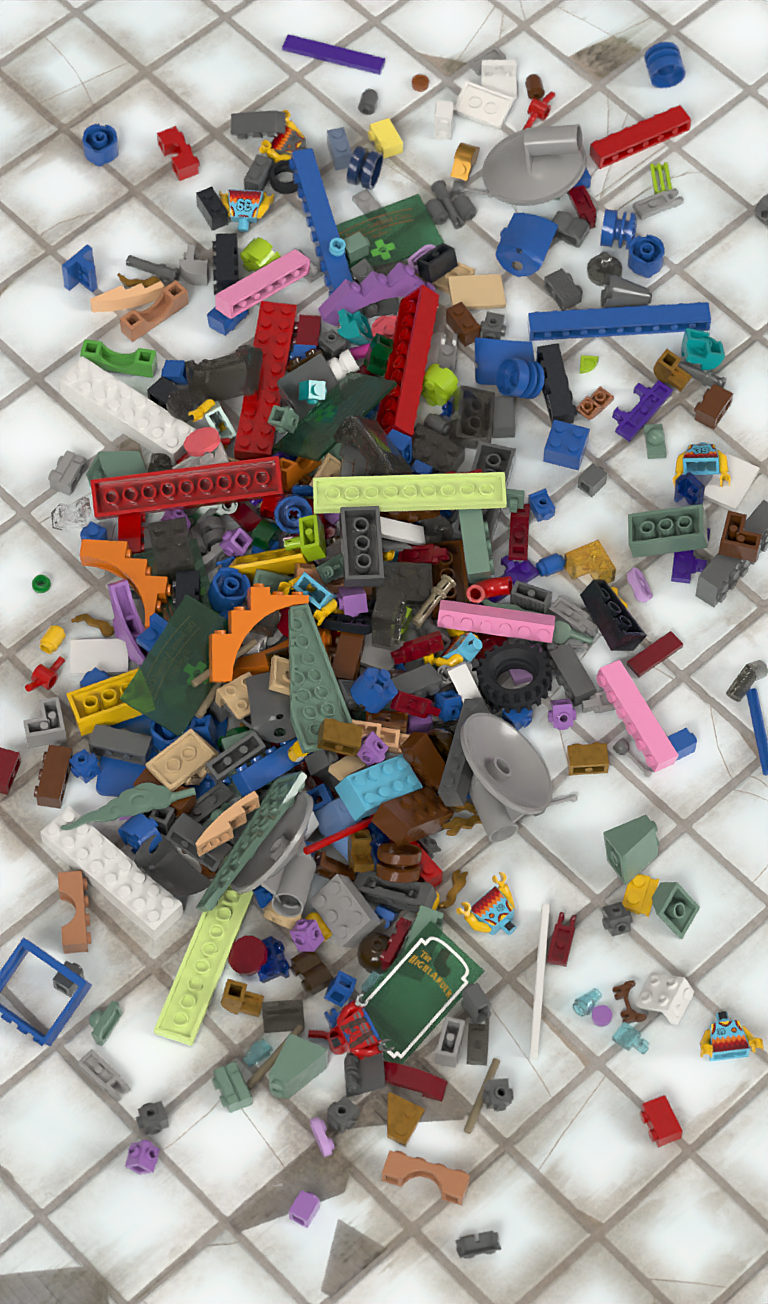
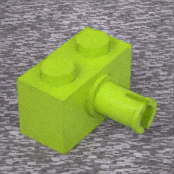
[284,514,326,562]

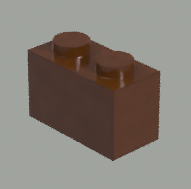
[446,302,481,347]
[694,384,733,429]

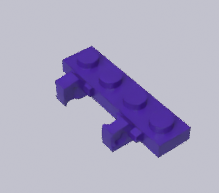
[612,380,673,442]
[671,528,710,584]
[470,555,539,606]

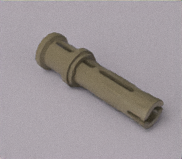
[411,574,456,628]

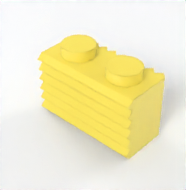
[368,118,403,159]

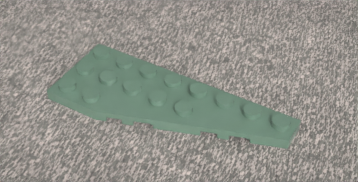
[288,604,353,754]
[196,771,307,912]

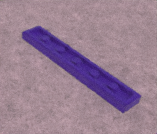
[282,34,386,75]

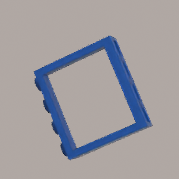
[0,937,92,1047]

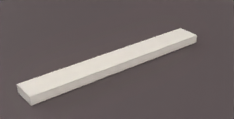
[529,903,550,1061]

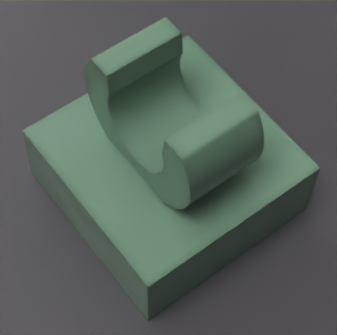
[506,489,525,513]

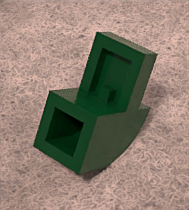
[363,333,393,377]
[251,519,282,551]

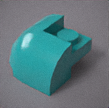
[337,308,373,345]
[681,328,725,371]

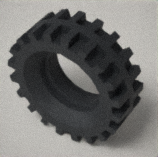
[477,640,552,713]

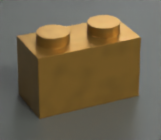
[317,718,363,757]
[566,742,609,776]

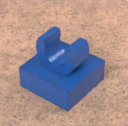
[252,885,273,909]
[375,905,400,929]

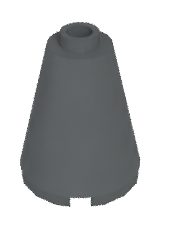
[600,273,652,308]

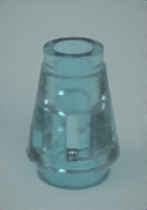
[573,988,602,1017]
[242,1038,273,1068]

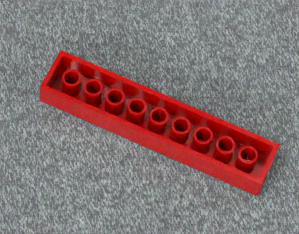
[372,284,440,447]
[234,301,297,461]
[90,456,285,520]

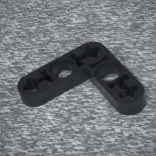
[319,600,382,635]

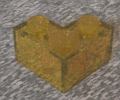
[564,540,616,584]

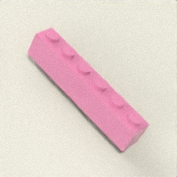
[216,249,310,319]
[437,600,555,643]
[596,660,679,773]

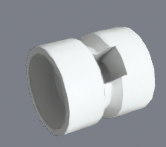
[327,349,360,382]

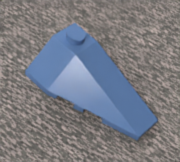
[314,798,378,873]

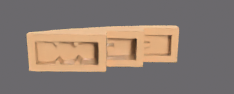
[90,282,165,312]
[351,719,410,754]
[195,791,260,857]

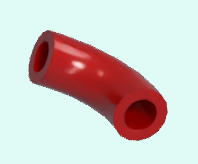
[466,576,513,603]

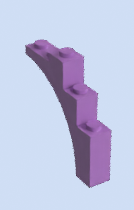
[318,262,436,327]
[107,579,179,692]

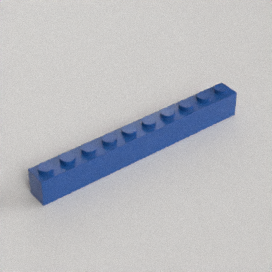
[288,148,353,296]
[527,302,711,341]

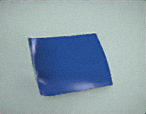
[495,213,558,277]
[475,337,535,385]

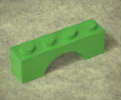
[80,339,157,378]

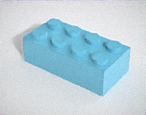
[335,754,423,821]

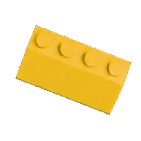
[229,548,314,584]
[66,668,155,736]

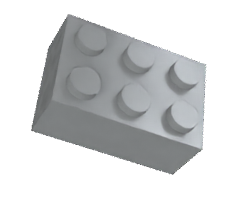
[309,874,382,949]

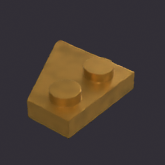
[387,1092,425,1147]

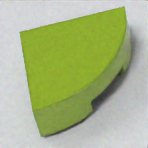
[579,355,599,374]

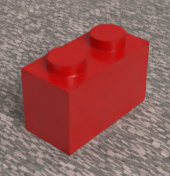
[639,1095,683,1148]

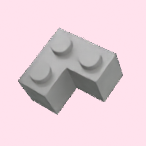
[23,697,67,749]

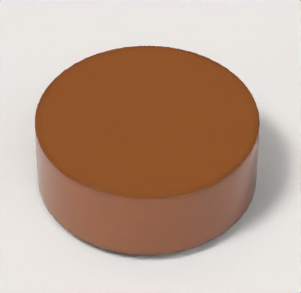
[412,74,429,92]

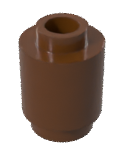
[525,74,545,100]

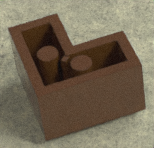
[718,511,762,562]

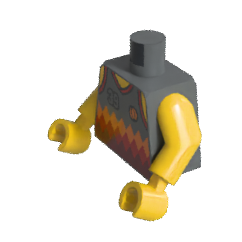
[259,110,308,163]

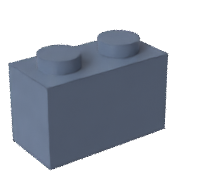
[327,127,352,171]

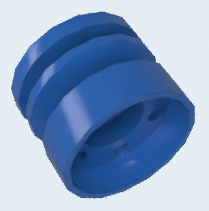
[644,42,686,89]
[600,209,637,250]
[496,357,545,399]

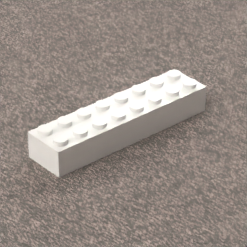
[59,356,196,466]
[41,806,184,941]

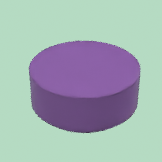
[592,1005,612,1027]

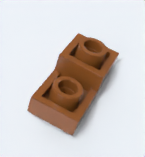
[576,386,614,421]

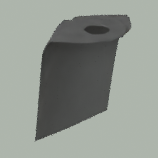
[277,353,342,425]
[246,672,296,743]
[133,834,211,896]

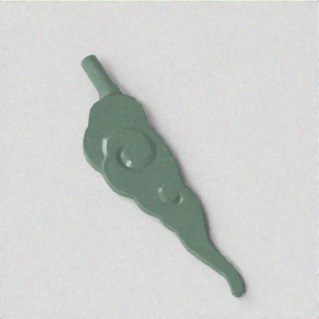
[481,599,594,648]
[61,783,196,830]

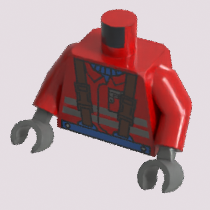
[328,992,394,1057]

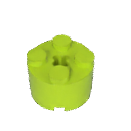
[239,237,281,272]
[420,363,459,407]

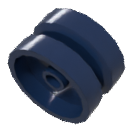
[346,146,383,190]

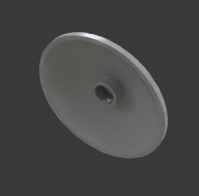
[482,124,587,206]
[460,713,552,842]
[230,792,316,918]

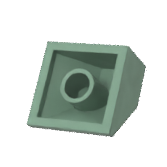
[652,882,700,939]

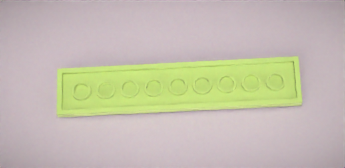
[313,472,507,514]
[154,857,254,1046]

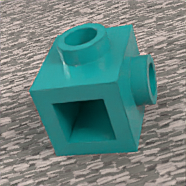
[299,380,327,404]

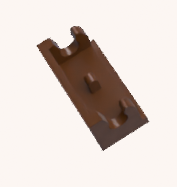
[367,712,408,734]
[314,849,356,882]

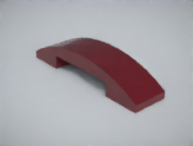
[508,504,530,561]
[384,1061,448,1102]

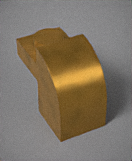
[450,142,480,181]
[653,349,692,392]
[347,829,374,873]
[221,979,264,1017]

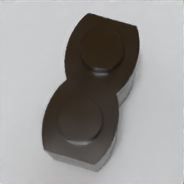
[290,951,333,995]

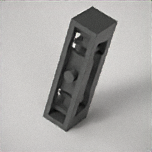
[354,870,437,914]

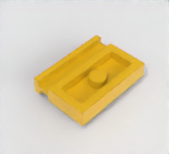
[622,874,659,917]

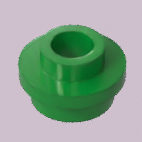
[32,575,51,593]

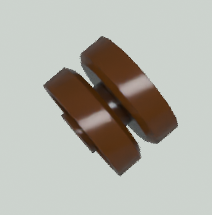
[376,842,422,883]

